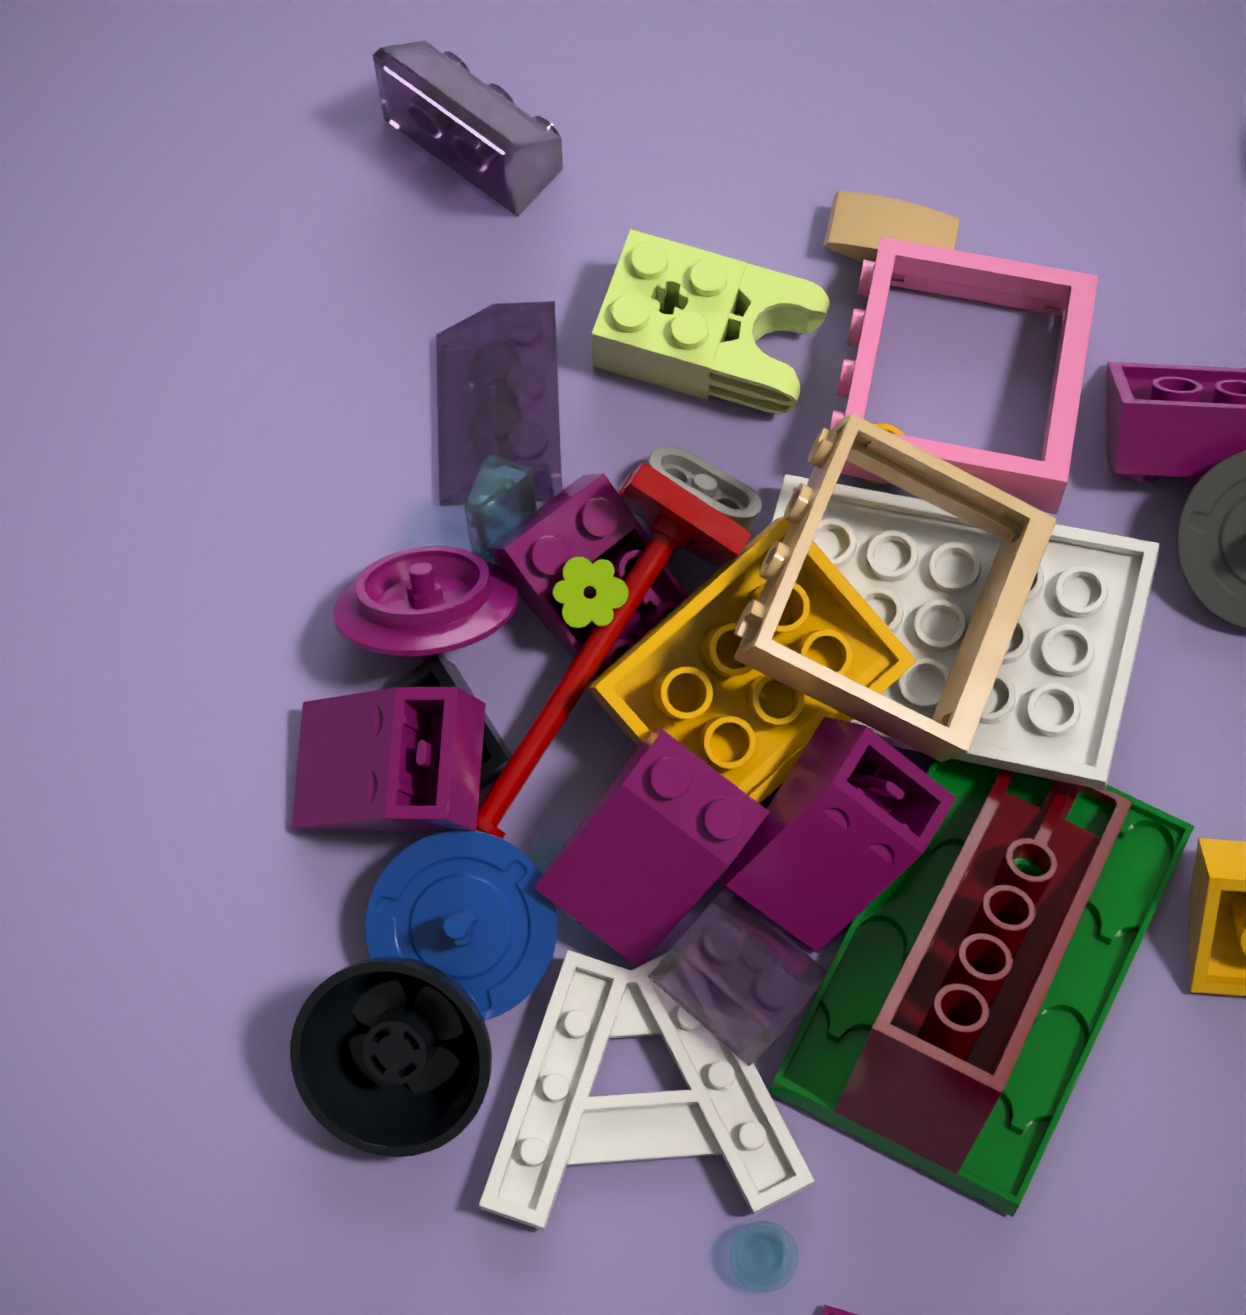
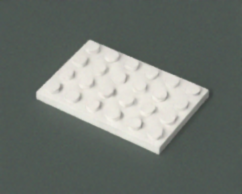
[772,474,1159,790]

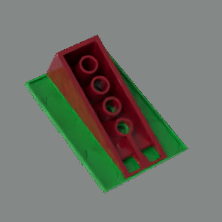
[769,758,1194,1217]

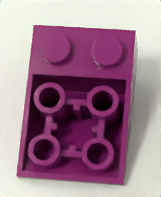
[486,473,689,681]
[292,687,486,832]
[721,717,956,953]

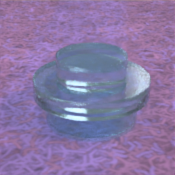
[729,1221,798,1292]

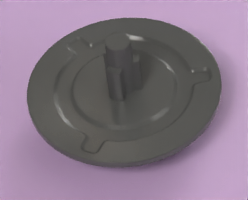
[1176,450,1246,628]

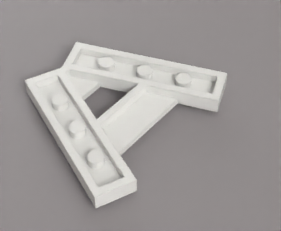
[479,942,815,1231]

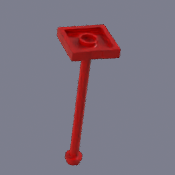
[476,462,752,839]

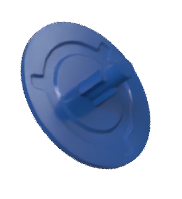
[365,830,558,1020]

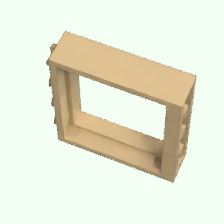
[734,413,1057,762]

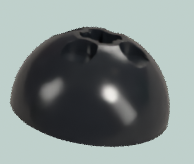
[290,957,492,1157]

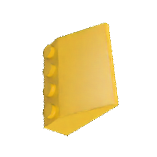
[586,516,917,804]

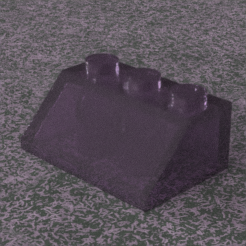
[372,40,563,217]
[436,301,563,506]

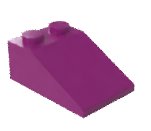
[533,728,769,967]

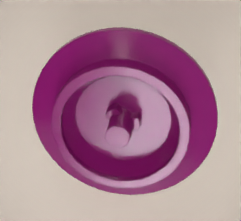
[333,546,518,662]

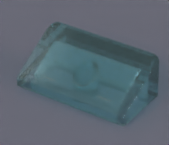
[464,455,537,561]

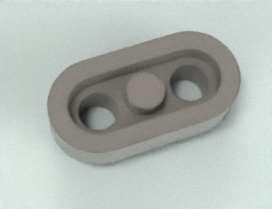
[647,447,762,532]

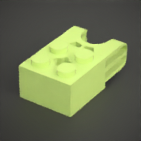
[592,229,830,414]

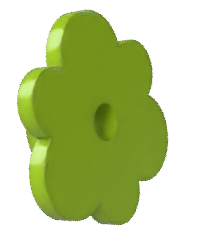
[553,557,629,628]

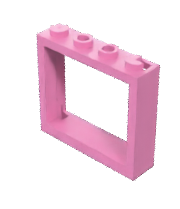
[830,237,1098,514]

